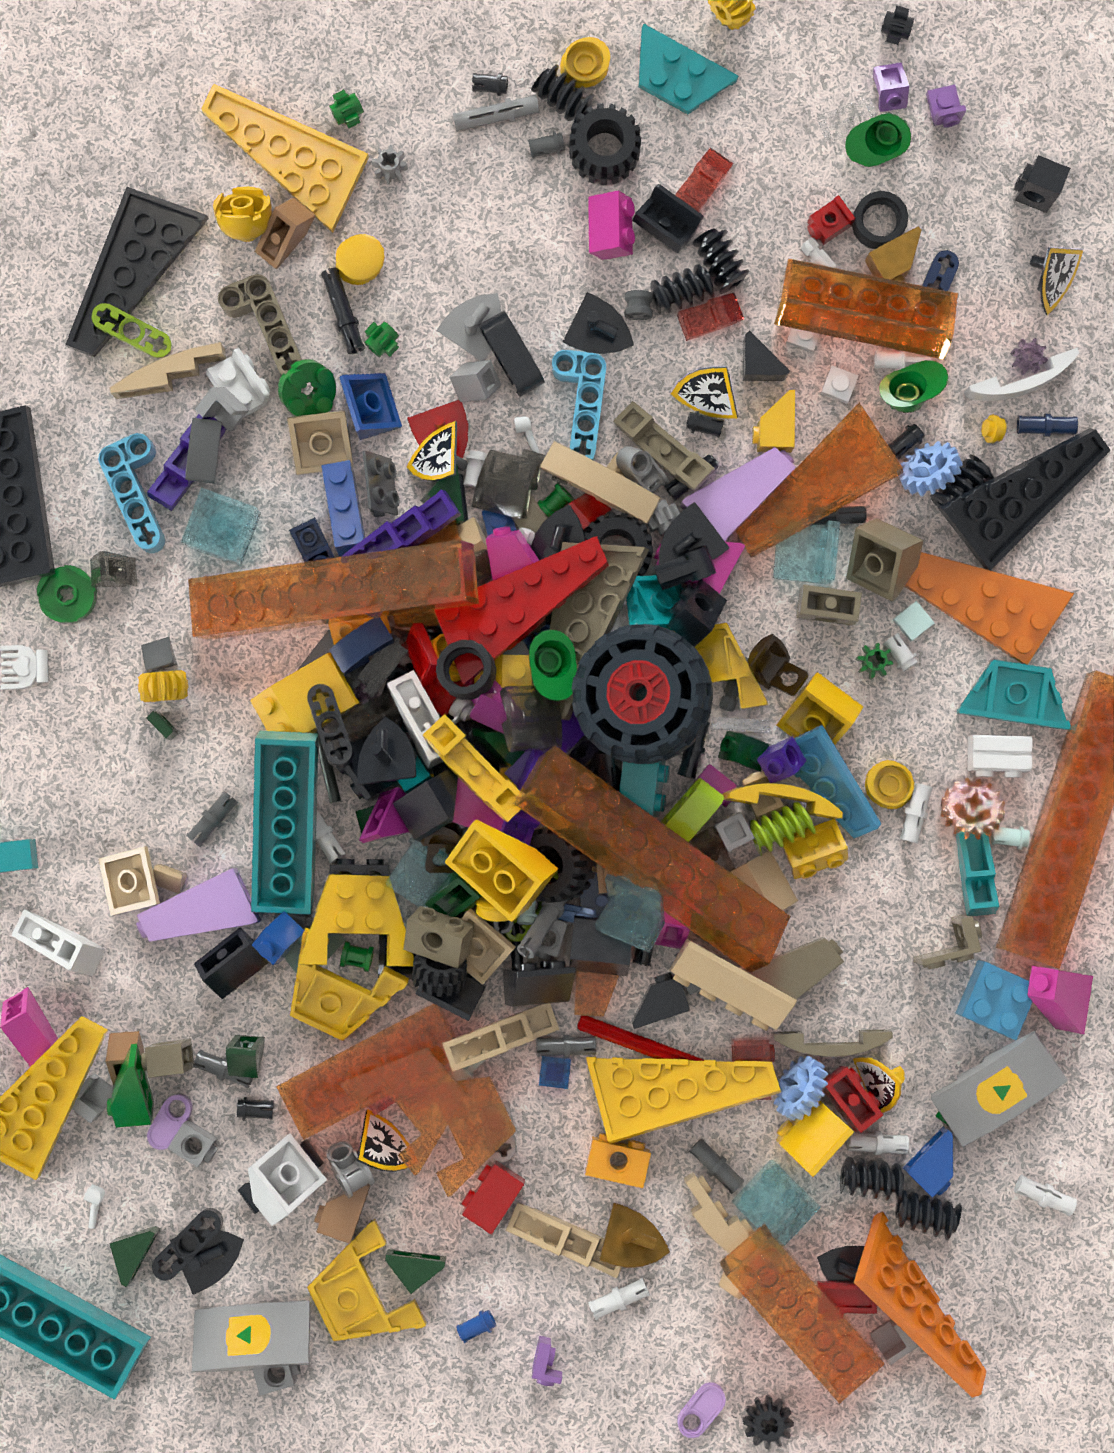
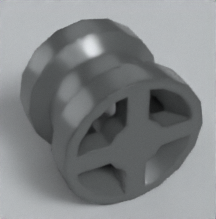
[624,290,653,320]

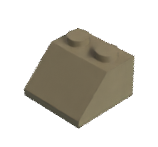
[846,518,923,601]

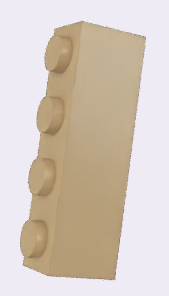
[669,939,797,1031]

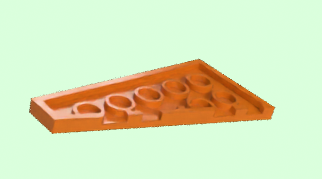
[904,552,1074,665]
[854,1211,987,1398]

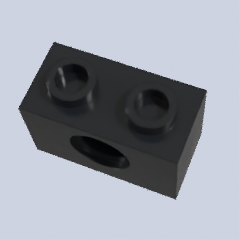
[1013,155,1071,213]
[667,579,727,647]

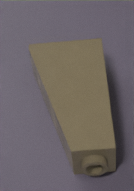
[742,937,844,1018]

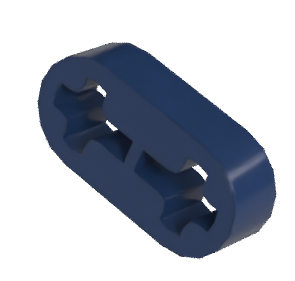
[920,250,959,304]

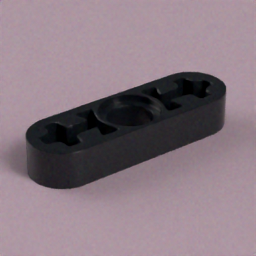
[307,684,353,768]
[152,1208,223,1281]

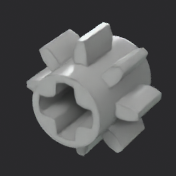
[371,145,408,184]
[646,500,680,536]

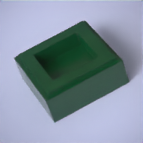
[146,711,179,740]

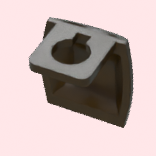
[748,634,809,696]
[420,822,463,873]

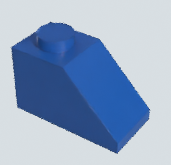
[252,911,304,965]
[903,1126,953,1198]

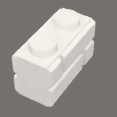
[967,735,1032,778]

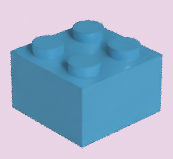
[955,960,1033,1040]

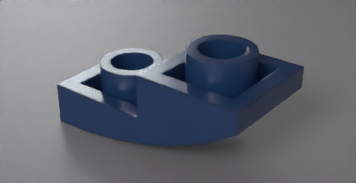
[289,517,340,583]
[330,615,394,675]

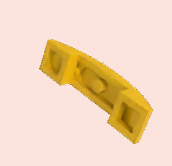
[422,714,529,822]
[722,783,843,819]

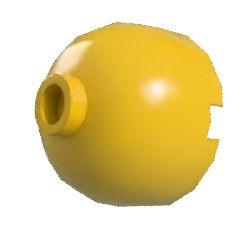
[213,186,272,242]

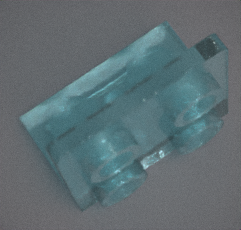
[773,521,840,585]
[385,837,451,908]
[595,874,665,953]
[732,1160,821,1250]

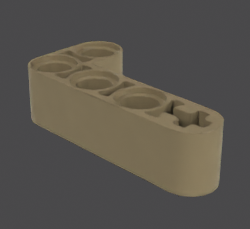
[218,274,302,376]

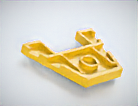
[673,622,768,709]
[298,874,414,967]
[290,927,409,1041]
[307,1219,427,1341]

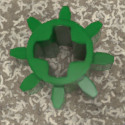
[329,89,364,128]
[364,322,399,358]
[855,643,893,680]

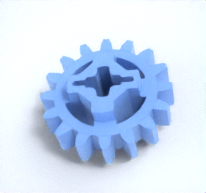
[898,441,963,496]
[774,1056,828,1121]

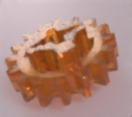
[940,778,1006,840]

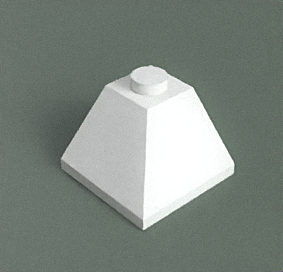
[248,1133,327,1226]

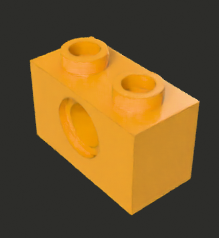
[585,1133,651,1188]

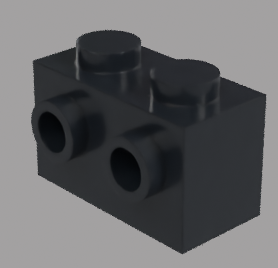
[194,927,269,999]

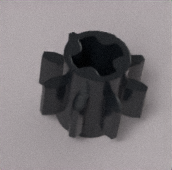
[881,5,915,45]

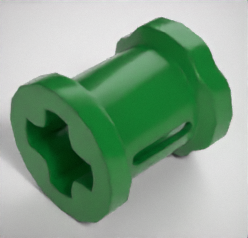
[537,482,575,517]
[340,941,374,972]

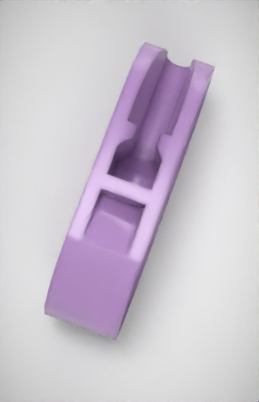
[147,1094,192,1150]
[677,1382,726,1438]

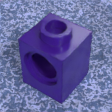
[757,736,807,783]

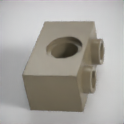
[796,585,862,626]
[403,906,474,969]
[141,1038,194,1078]

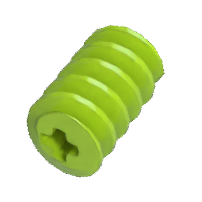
[749,801,816,856]

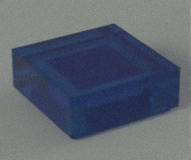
[539,1056,571,1089]

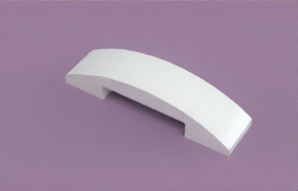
[964,348,1079,401]

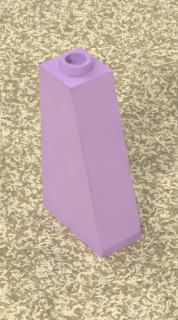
[680,447,796,542]
[136,868,262,942]

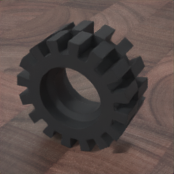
[412,954,467,997]

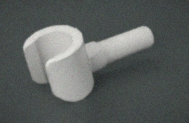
[514,416,540,455]
[84,1184,105,1229]

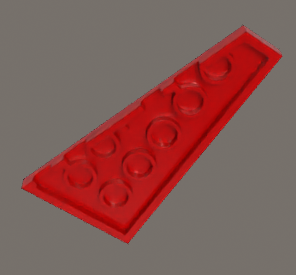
[433,536,609,687]

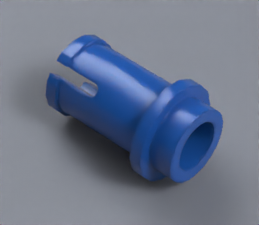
[456,1310,496,1343]

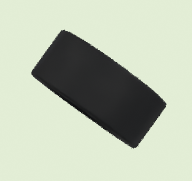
[852,190,909,249]
[436,640,496,700]

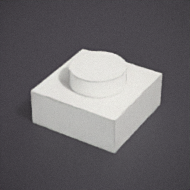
[786,315,823,353]
[821,366,858,404]

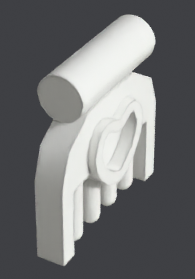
[0,645,48,690]

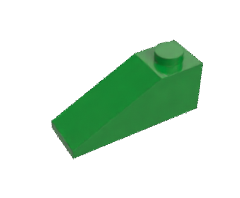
[107,1044,154,1128]

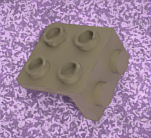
[913,915,982,969]

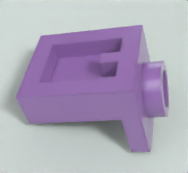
[873,62,909,112]
[926,84,966,128]
[532,1336,563,1386]

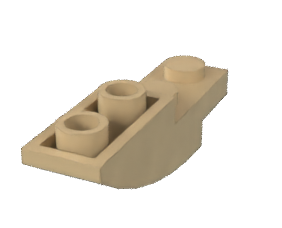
[684,1172,772,1273]

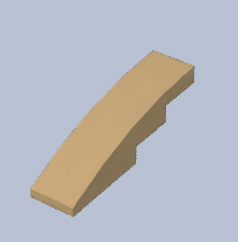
[110,342,226,399]
[540,441,661,525]
[442,1003,560,1072]
[506,1202,622,1278]

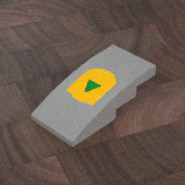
[931,1031,1067,1147]
[192,1301,311,1372]

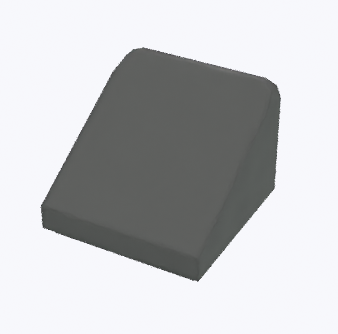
[141,637,177,673]

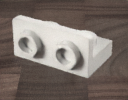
[206,348,270,416]

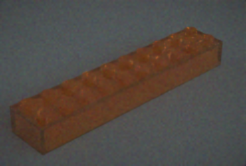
[188,540,479,640]
[995,670,1114,969]
[513,746,791,973]

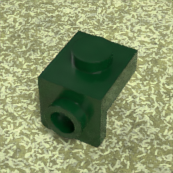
[718,731,770,772]

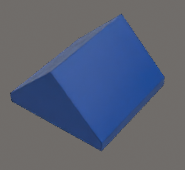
[339,373,402,440]

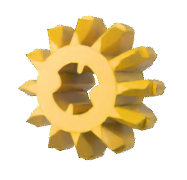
[708,0,756,30]
[138,670,189,703]

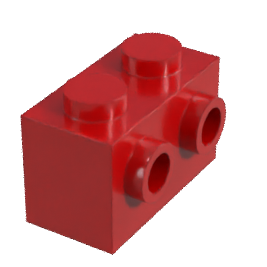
[822,1066,883,1133]
[461,1160,525,1235]

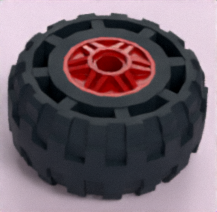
[572,624,713,764]

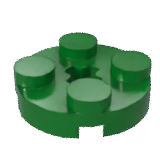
[278,359,336,416]
[37,565,97,624]

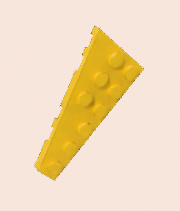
[201,84,369,233]
[0,1016,108,1180]
[586,1057,781,1144]

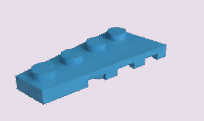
[794,725,881,839]

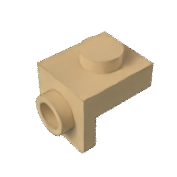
[742,771,784,822]

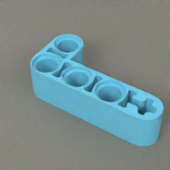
[552,350,606,461]
[98,433,165,554]

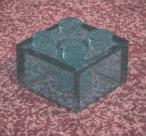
[181,487,261,567]

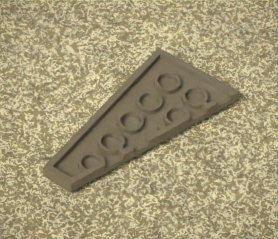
[537,542,649,721]

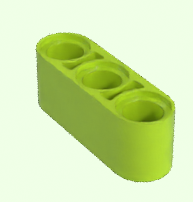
[651,778,724,860]

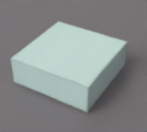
[893,601,934,642]

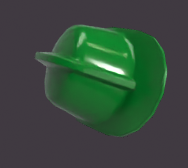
[845,113,912,167]
[879,360,949,413]
[529,630,577,701]

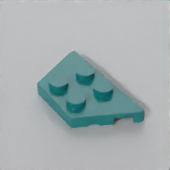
[638,24,739,115]
[626,575,683,630]
[957,660,1071,730]

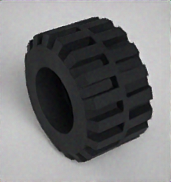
[569,103,641,185]
[584,512,653,576]
[529,827,597,903]

